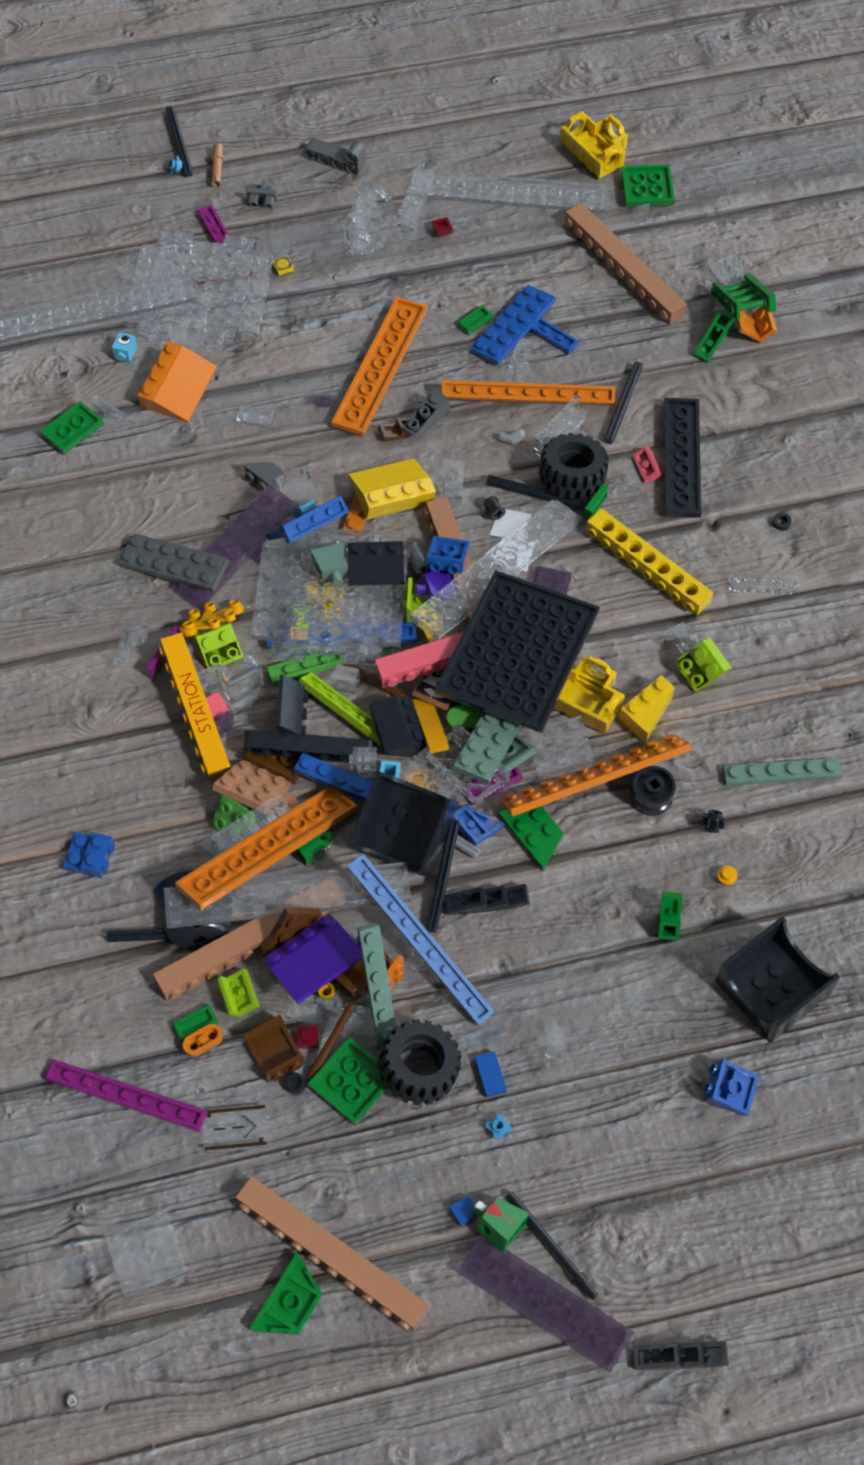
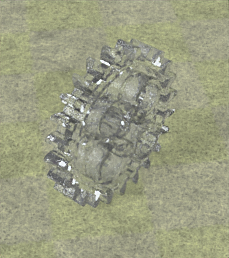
[401,750,464,800]

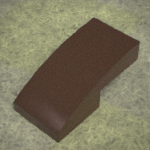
[377,418,411,442]

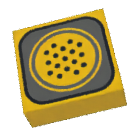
[272,255,294,276]

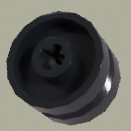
[631,766,676,816]

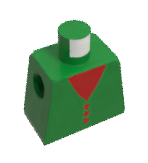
[473,1199,529,1253]

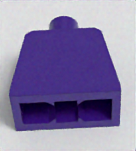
[412,571,459,609]

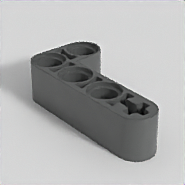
[303,138,366,175]

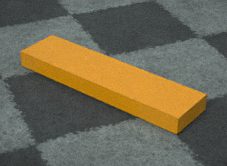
[412,698,449,754]

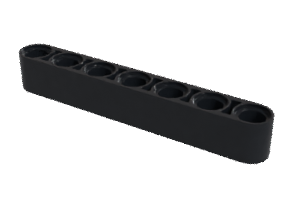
[242,730,377,765]

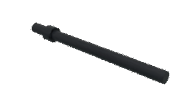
[506,1191,599,1300]

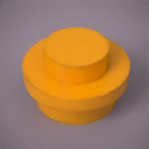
[717,866,738,885]

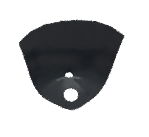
[153,870,234,951]

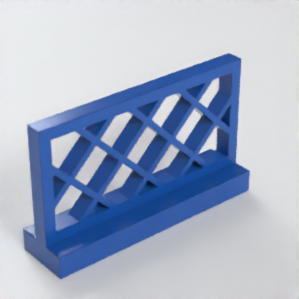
[267,496,349,543]

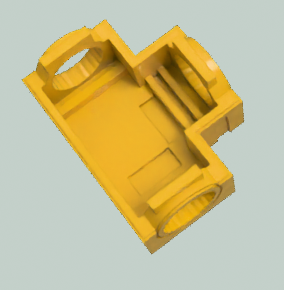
[560,111,628,179]
[554,656,625,734]

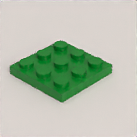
[621,164,675,207]
[308,1037,387,1126]

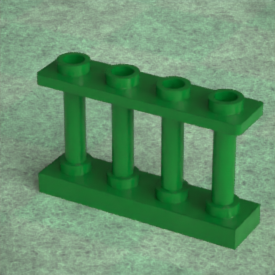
[711,273,776,319]

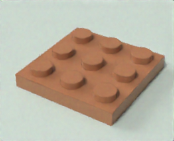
[212,760,292,813]

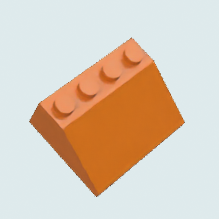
[138,341,217,423]

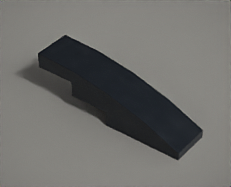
[445,884,530,915]
[633,1341,729,1370]

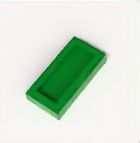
[457,305,494,336]
[584,483,609,520]
[172,1004,219,1043]

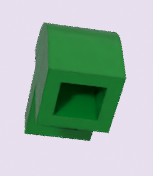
[658,891,683,940]

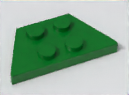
[498,806,564,870]
[250,1253,323,1335]

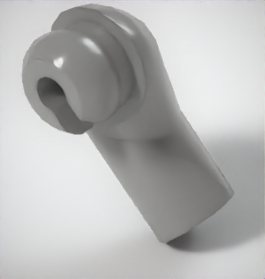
[499,429,525,445]

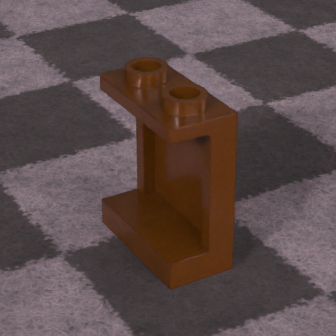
[332,936,390,1001]
[243,1015,305,1083]

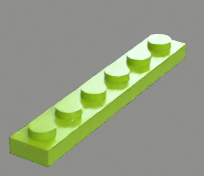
[299,672,381,746]

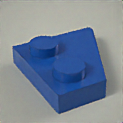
[453,805,505,846]

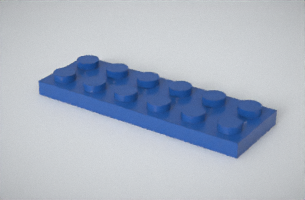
[470,285,556,365]

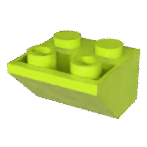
[193,621,243,671]
[674,637,732,692]

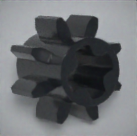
[701,809,727,833]

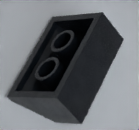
[347,541,404,586]
[276,675,308,734]
[369,695,427,758]

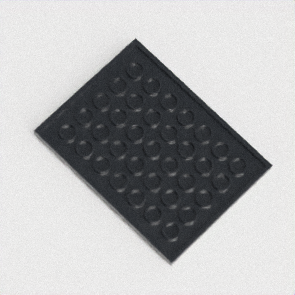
[435,570,600,733]

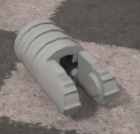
[403,542,431,576]

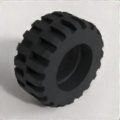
[539,433,609,500]
[378,1020,462,1105]

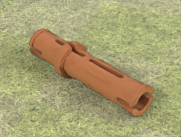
[211,143,224,188]

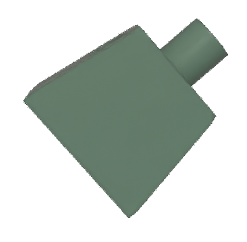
[311,542,348,587]

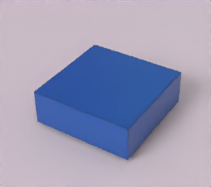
[449,1195,478,1227]

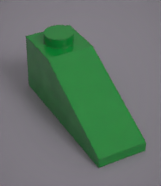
[694,309,735,362]

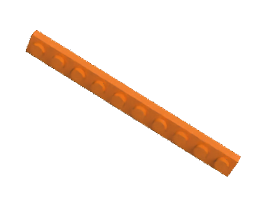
[441,380,615,405]

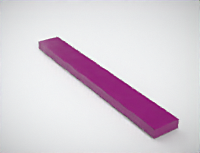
[44,1059,208,1133]

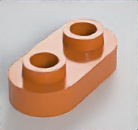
[183,1024,223,1057]

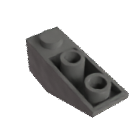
[402,389,451,437]

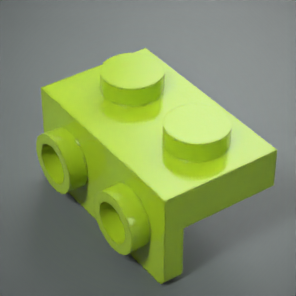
[217,969,260,1018]

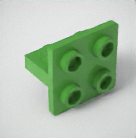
[211,795,261,844]

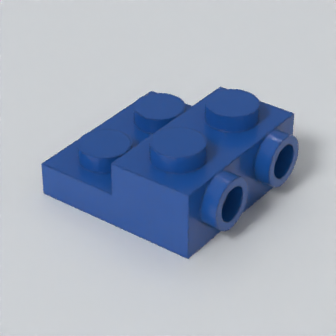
[426,536,470,574]
[63,832,115,878]
[703,1059,759,1116]

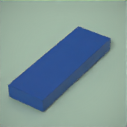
[530,318,579,355]

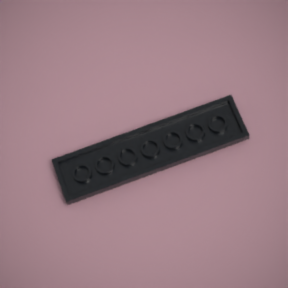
[664,398,702,518]

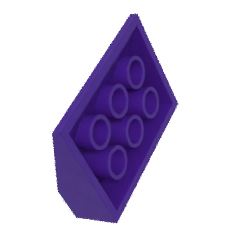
[262,913,362,1004]

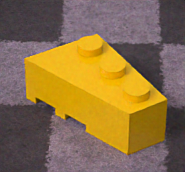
[619,675,675,744]

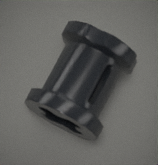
[483,496,506,520]

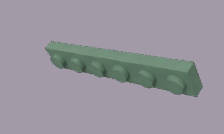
[723,758,842,786]
[357,923,396,1045]

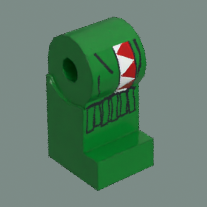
[296,830,332,867]

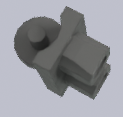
[246,180,278,208]

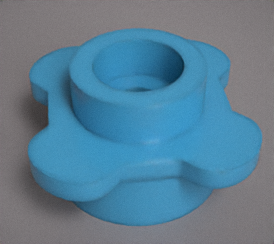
[168,156,182,174]
[486,1114,511,1140]

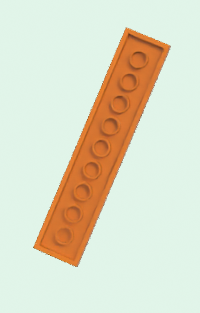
[331,296,428,436]
[500,734,692,816]
[175,787,357,910]

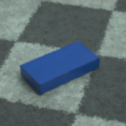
[475,1051,507,1098]

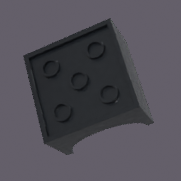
[348,771,459,876]
[715,916,840,1043]

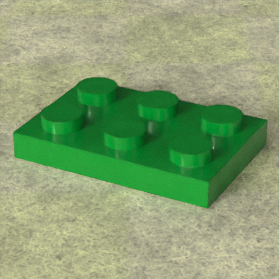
[40,401,104,455]

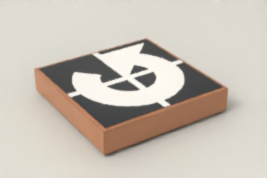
[412,672,453,710]

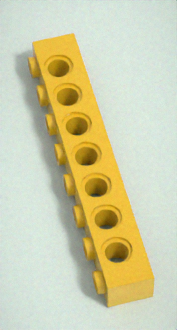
[586,508,713,615]

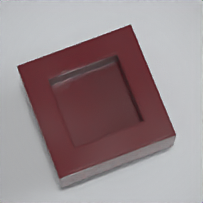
[432,217,453,237]
[297,1025,319,1049]

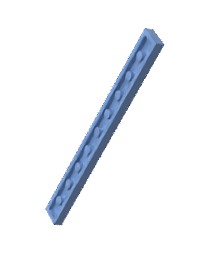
[347,854,494,1026]

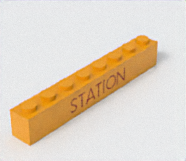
[159,632,231,780]

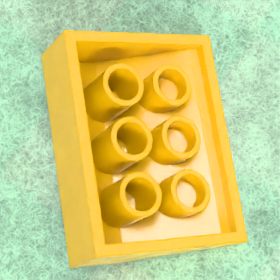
[348,458,436,520]

